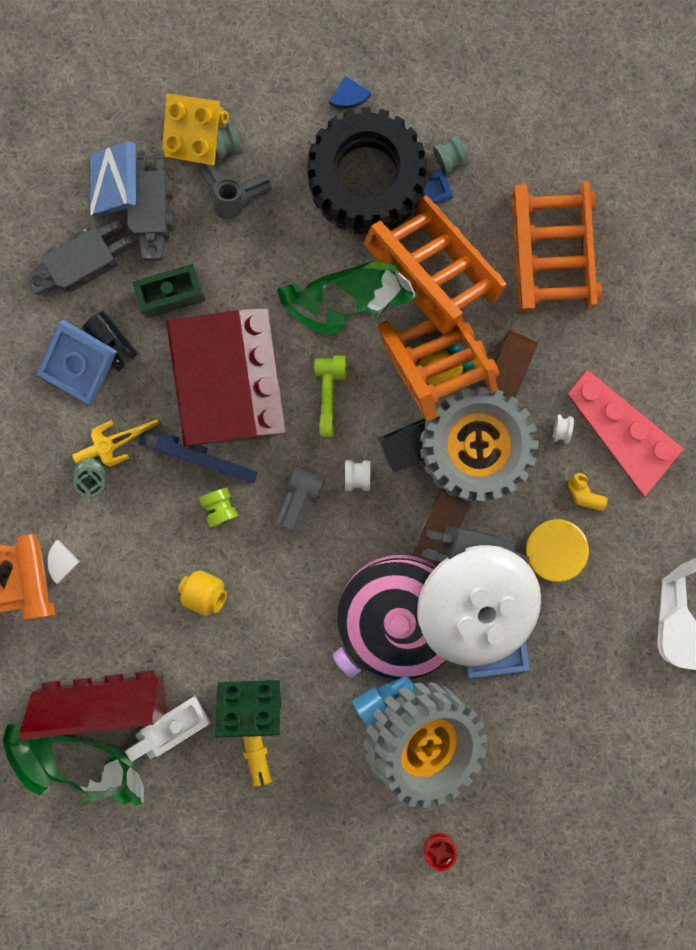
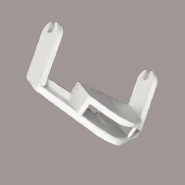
[657,558,696,670]

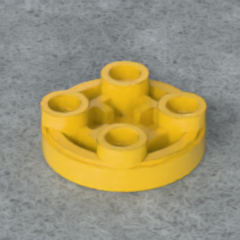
[525,519,589,582]

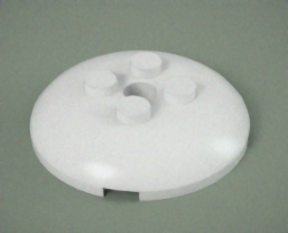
[417,545,541,666]

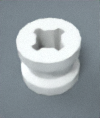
[345,460,370,491]

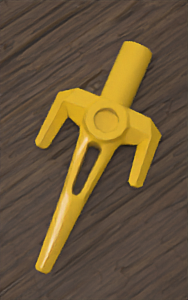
[72,419,160,467]

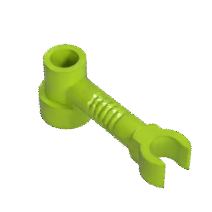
[314,355,347,437]

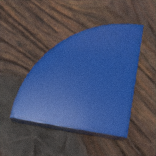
[329,76,371,108]
[422,168,453,204]

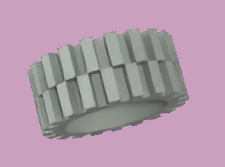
[420,387,539,502]
[364,682,487,808]

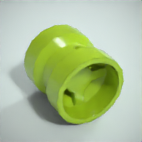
[198,487,239,528]

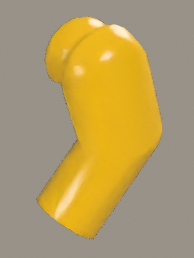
[568,473,608,512]

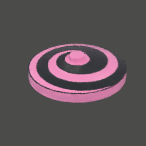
[337,555,447,679]

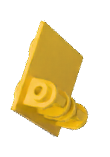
[162,93,229,165]

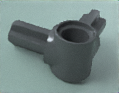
[200,162,271,219]

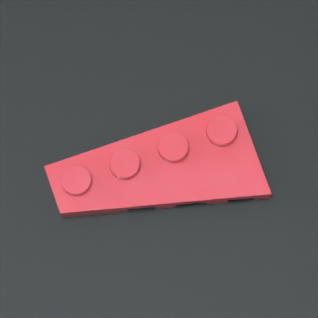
[567,370,684,497]

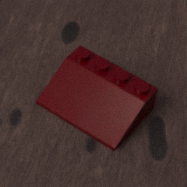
[166,309,286,446]
[19,670,167,740]

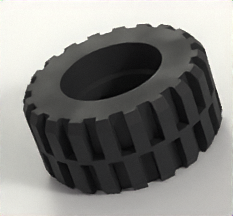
[307,107,427,235]

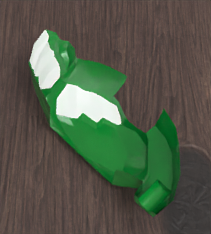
[277,260,416,334]
[2,724,144,806]

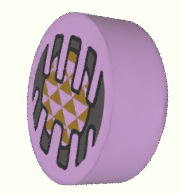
[333,646,361,678]

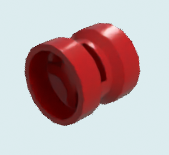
[424,832,457,871]

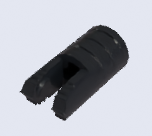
[82,311,138,372]

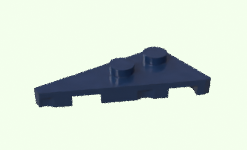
[138,432,258,483]

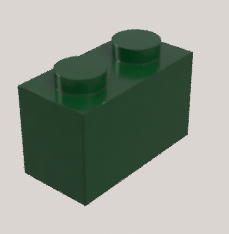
[132,264,206,318]

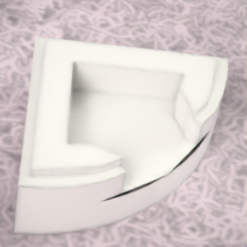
[48,540,80,584]

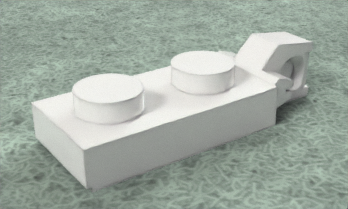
[125,695,212,761]

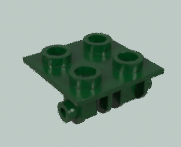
[215,680,281,738]

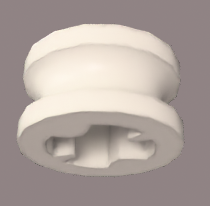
[552,414,574,444]

